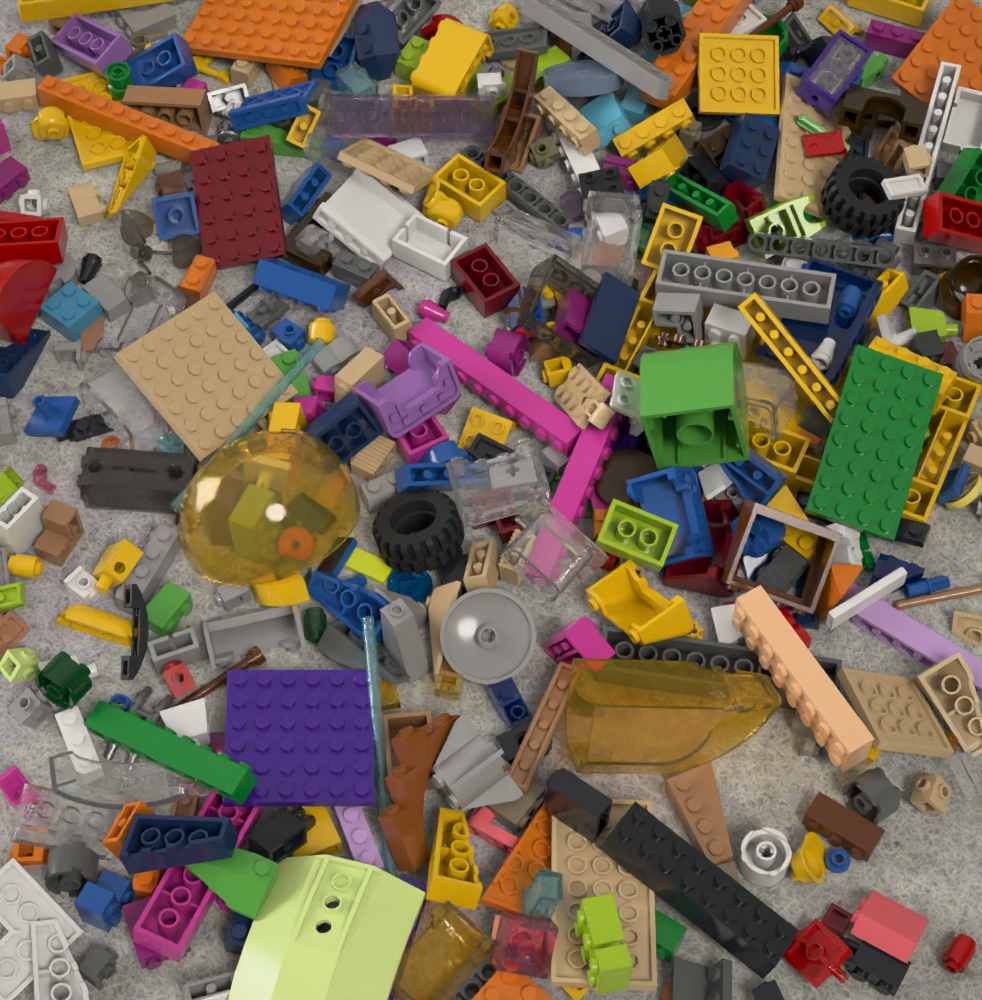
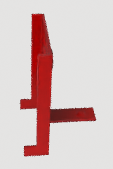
[802,128,848,161]

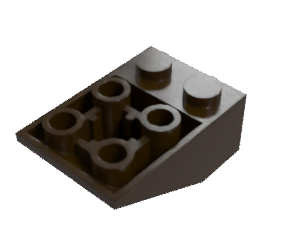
[691,123,735,185]

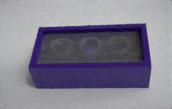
[795,29,874,115]

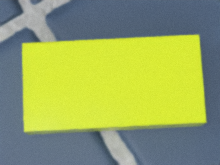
[343,547,394,586]

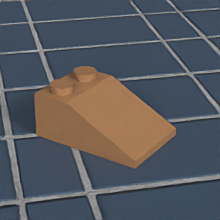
[491,106,546,174]

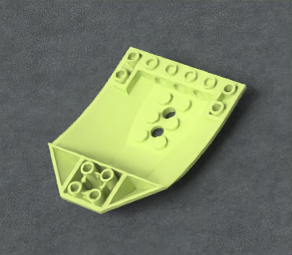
[228,854,426,1000]

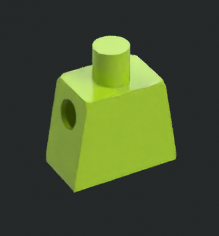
[906,307,958,347]

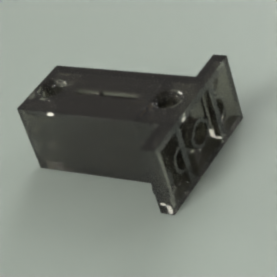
[76,444,200,535]

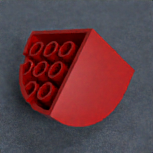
[0,258,57,345]

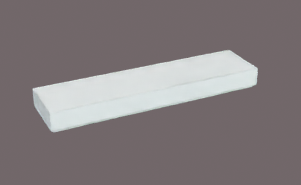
[826,567,908,630]

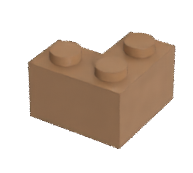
[34,499,85,567]

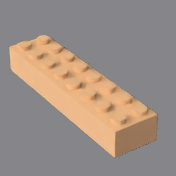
[732,585,875,772]

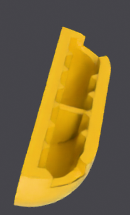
[56,604,132,648]

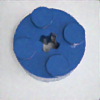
[730,505,786,558]

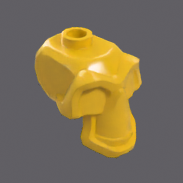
[30,106,70,142]
[422,178,463,230]

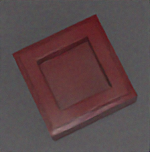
[821,903,853,938]

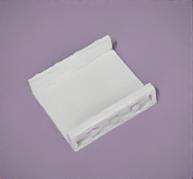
[312,168,425,268]

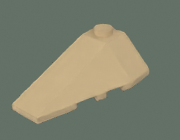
[425,581,461,685]

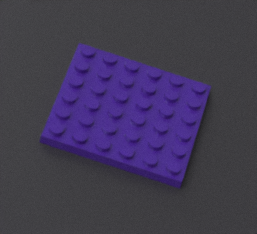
[223,670,375,807]

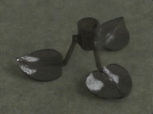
[120,209,203,309]

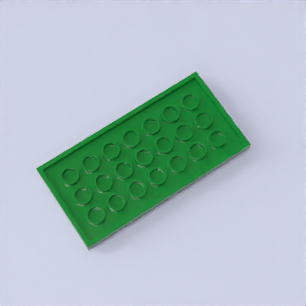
[804,344,944,542]

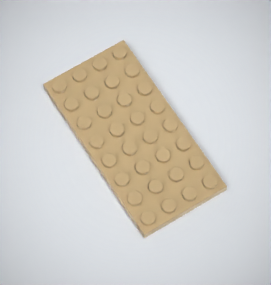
[774,73,852,225]
[551,799,657,991]

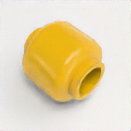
[307,318,336,350]

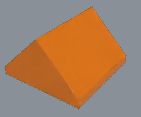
[816,564,864,620]

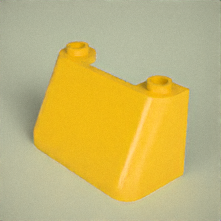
[585,559,694,645]

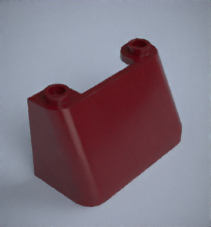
[677,180,767,255]
[663,499,741,598]

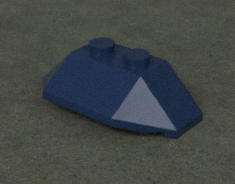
[353,1,401,83]

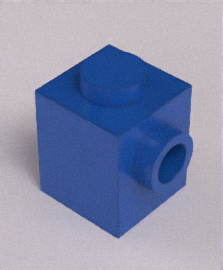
[271,318,306,351]

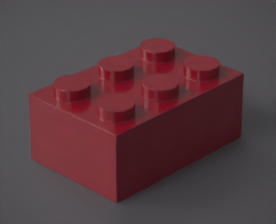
[450,243,521,319]

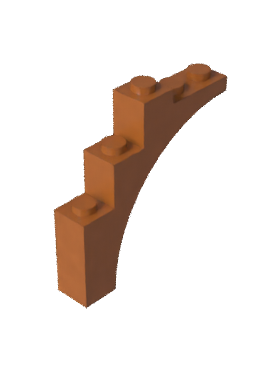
[377,713,461,872]

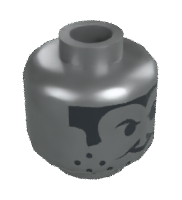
[217,118,242,145]

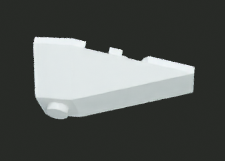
[31,919,89,1000]

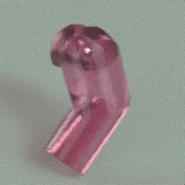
[33,464,57,495]

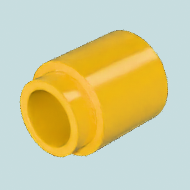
[8,553,44,579]

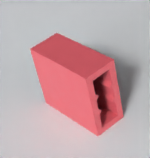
[850,890,929,963]

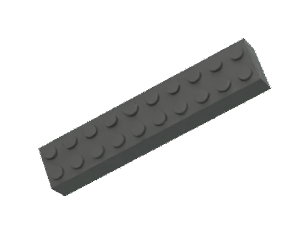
[596,626,842,710]

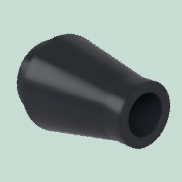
[78,253,102,284]

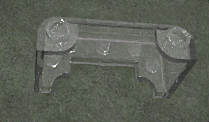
[93,275,186,361]

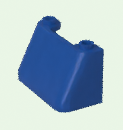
[626,466,714,570]

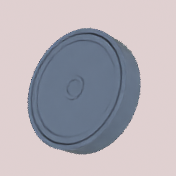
[543,60,624,97]

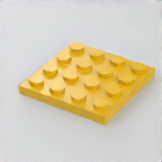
[698,33,780,117]

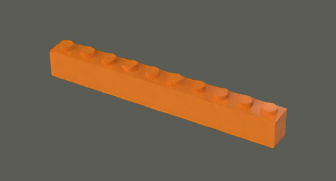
[36,75,220,165]

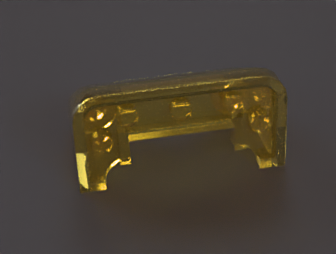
[390,900,495,1000]

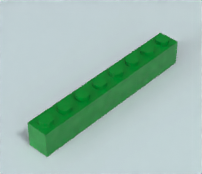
[84,700,258,805]

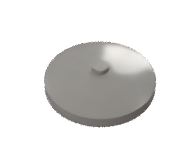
[440,588,536,684]

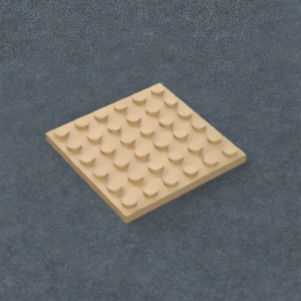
[114,291,298,462]

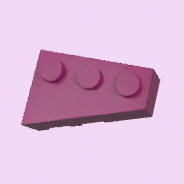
[541,615,616,671]

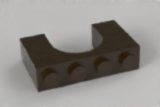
[838,84,930,143]
[280,192,333,276]

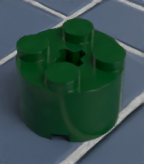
[35,651,92,709]

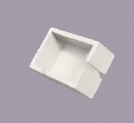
[940,86,982,155]
[392,213,468,282]

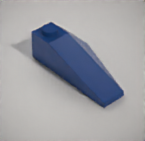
[307,571,390,646]

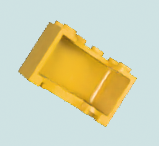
[410,18,494,115]

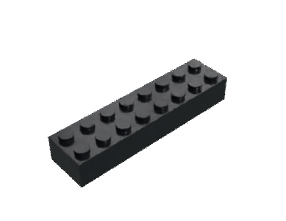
[599,801,799,979]

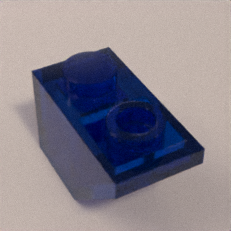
[869,553,925,593]
[488,677,533,729]

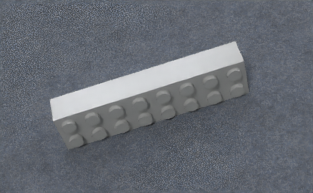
[655,249,837,324]

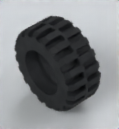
[821,156,906,238]
[372,488,465,574]

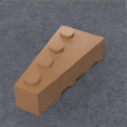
[665,762,733,865]

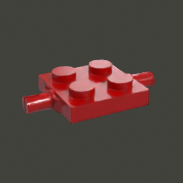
[782,918,853,989]

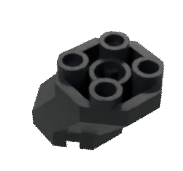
[640,0,687,56]

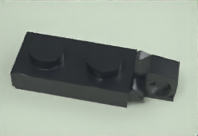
[56,409,119,442]

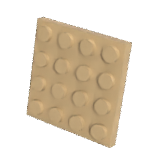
[337,137,438,195]
[837,668,955,758]

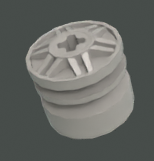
[951,336,982,385]

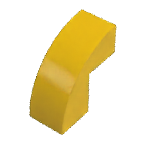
[249,572,310,607]

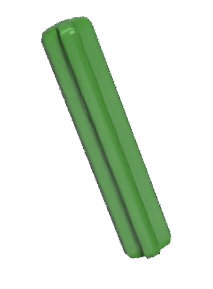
[796,114,851,155]

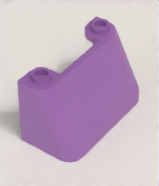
[351,342,461,438]

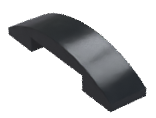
[121,584,149,680]

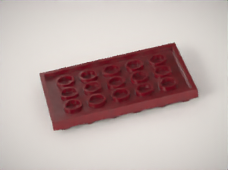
[190,135,288,271]

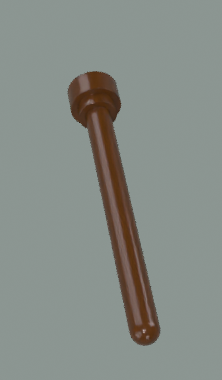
[749,0,804,35]
[171,646,266,708]

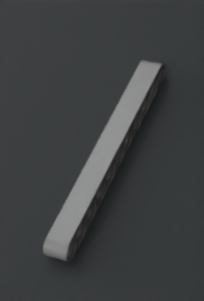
[521,0,674,100]

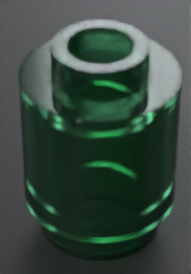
[303,607,327,644]

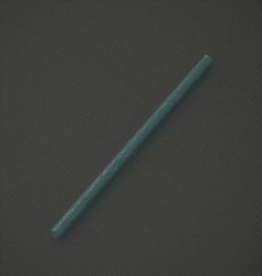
[170,338,325,513]
[362,616,398,878]

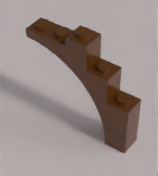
[484,48,539,174]

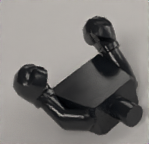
[782,32,837,68]

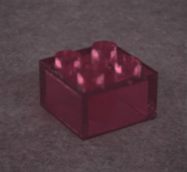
[490,910,559,979]

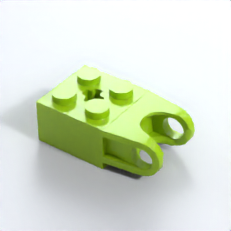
[744,193,827,259]

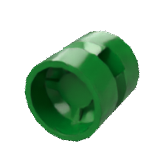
[105,62,134,100]

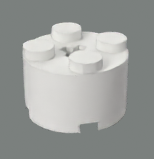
[738,827,792,887]

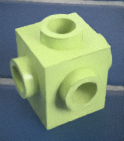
[0,647,41,683]

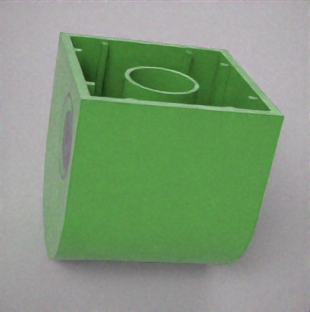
[640,342,750,471]

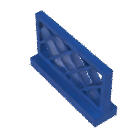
[228,80,319,131]

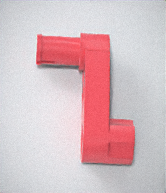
[467,806,519,873]

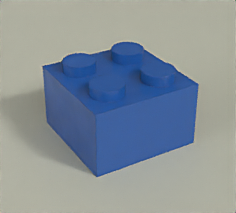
[151,191,200,241]

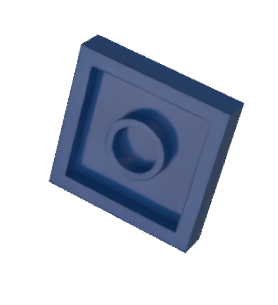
[24,395,80,437]

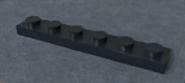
[795,491,931,548]

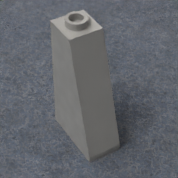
[380,597,430,684]

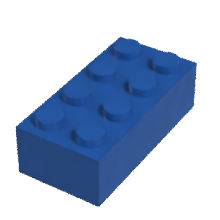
[253,258,351,313]

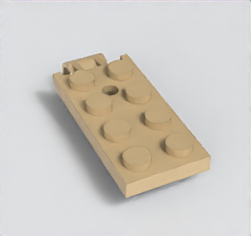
[554,363,616,430]

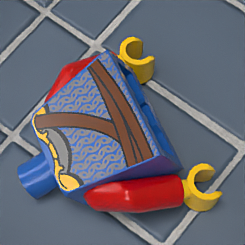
[502,283,558,339]

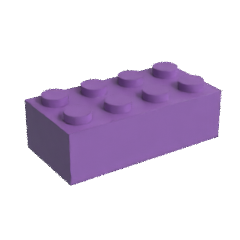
[50,13,134,78]

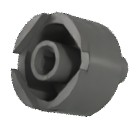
[842,767,902,825]
[45,841,99,897]

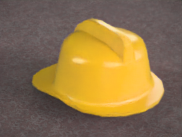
[790,832,826,885]

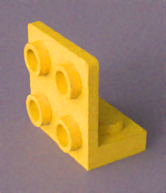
[457,406,518,451]

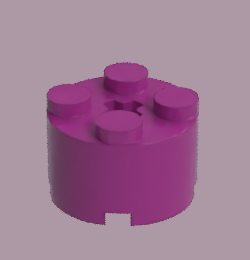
[485,328,530,377]

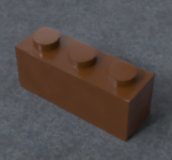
[802,792,885,862]

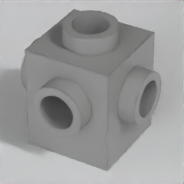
[3,53,36,81]
[9,687,54,729]

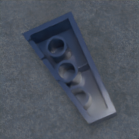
[119,814,239,875]

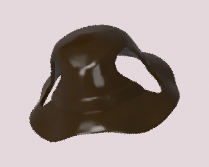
[939,255,982,321]

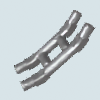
[103,686,174,770]

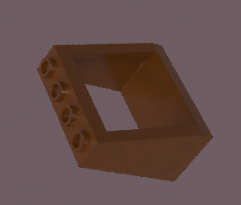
[721,498,843,615]

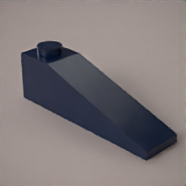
[577,0,642,60]

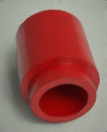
[941,934,977,974]

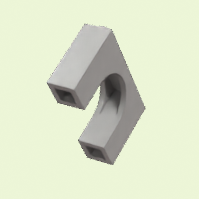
[108,3,178,40]

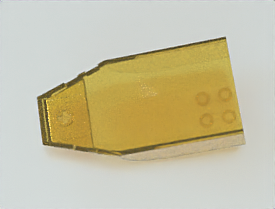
[565,658,782,775]

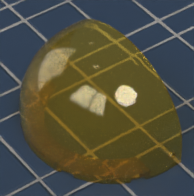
[177,428,361,586]

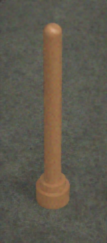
[894,584,982,610]

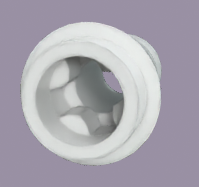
[811,338,836,370]

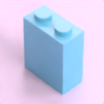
[578,92,632,151]

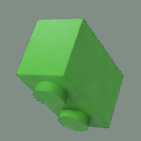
[146,581,193,637]

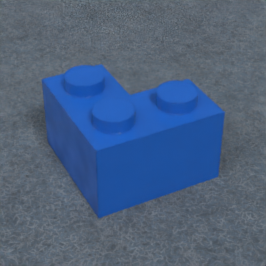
[75,869,135,933]

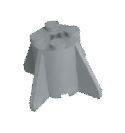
[429,714,524,810]

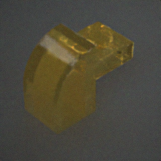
[434,659,465,702]

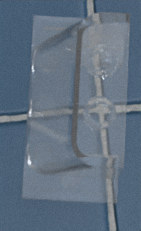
[500,495,609,603]

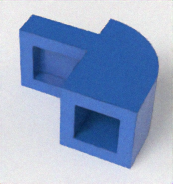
[418,441,472,463]

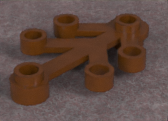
[654,332,707,349]

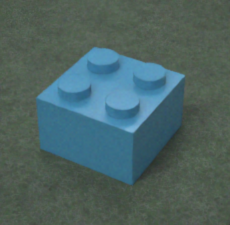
[40,281,104,342]

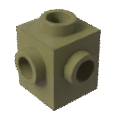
[529,135,562,169]

